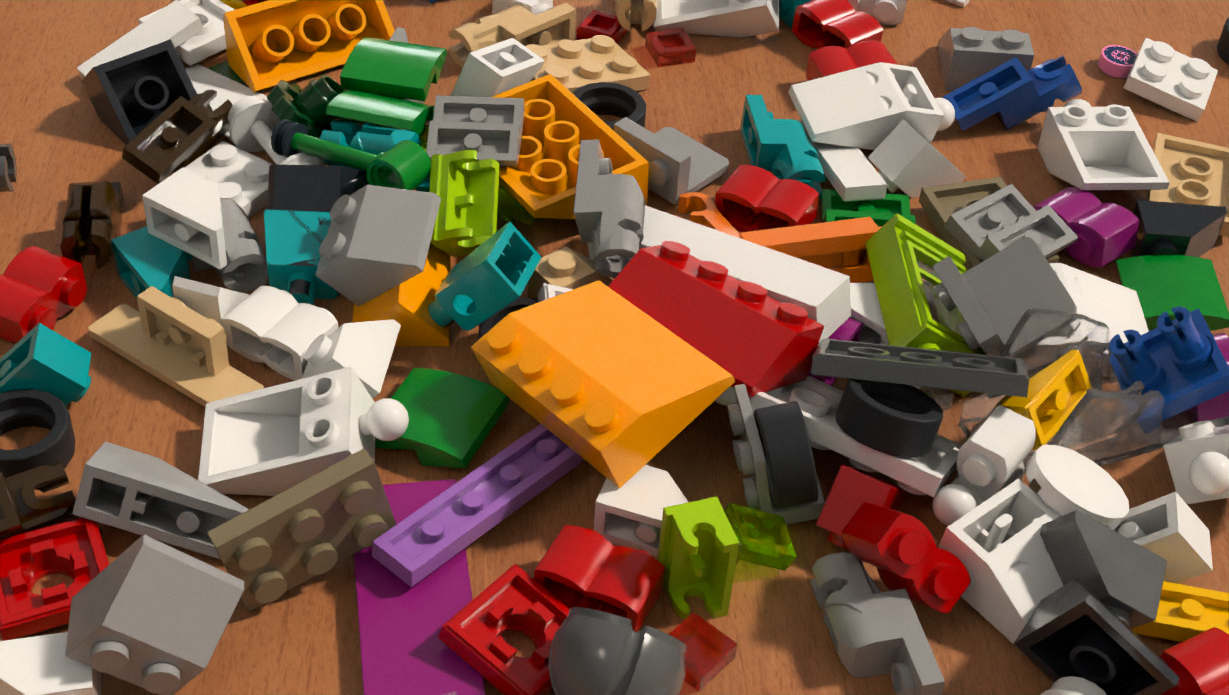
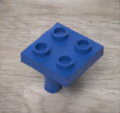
[1106,306,1229,430]

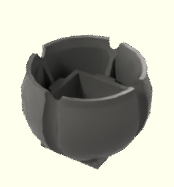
[548,607,687,695]

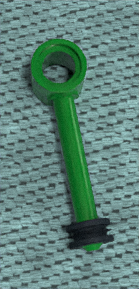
[271,120,431,190]

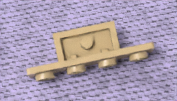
[88,286,264,407]

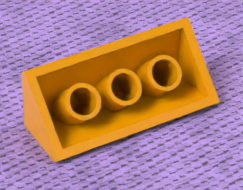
[223,0,395,93]
[352,189,451,346]

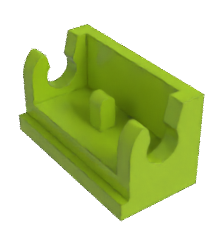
[429,150,500,257]
[658,496,739,620]

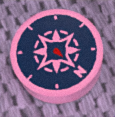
[1098,45,1137,78]

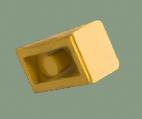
[994,349,1093,450]

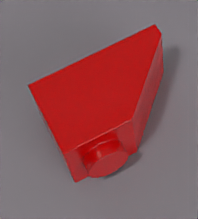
[816,465,908,551]

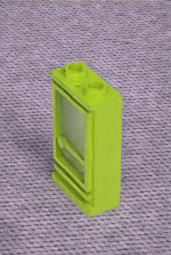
[865,213,986,398]

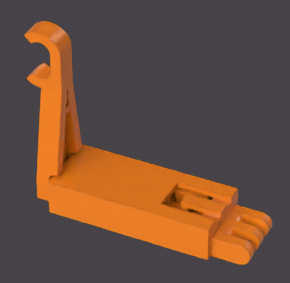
[678,192,882,283]

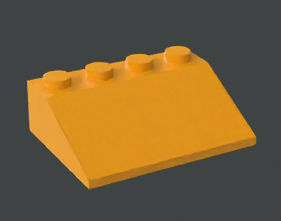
[492,74,649,219]
[471,280,735,488]

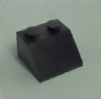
[81,39,197,145]
[1014,578,1180,695]

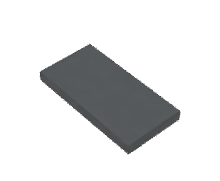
[811,338,1029,397]

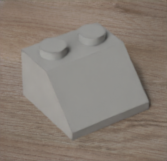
[937,27,1034,91]
[315,185,441,306]
[65,534,244,695]

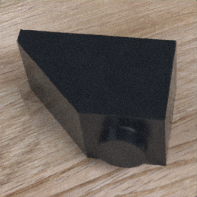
[267,164,369,212]
[1130,200,1227,257]

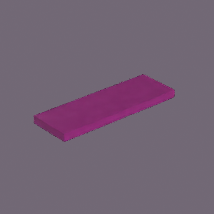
[354,479,485,695]

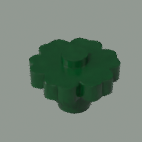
[267,74,345,138]

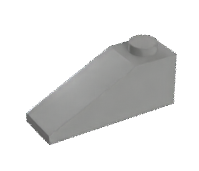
[72,441,249,559]

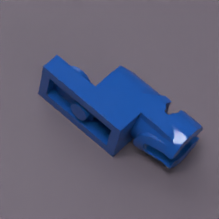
[943,55,1082,131]

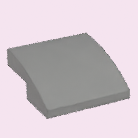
[426,95,525,166]
[944,184,1078,261]

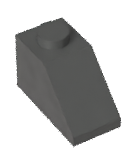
[1040,510,1167,629]

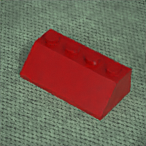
[608,241,824,397]

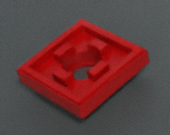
[0,517,109,641]
[438,563,570,695]

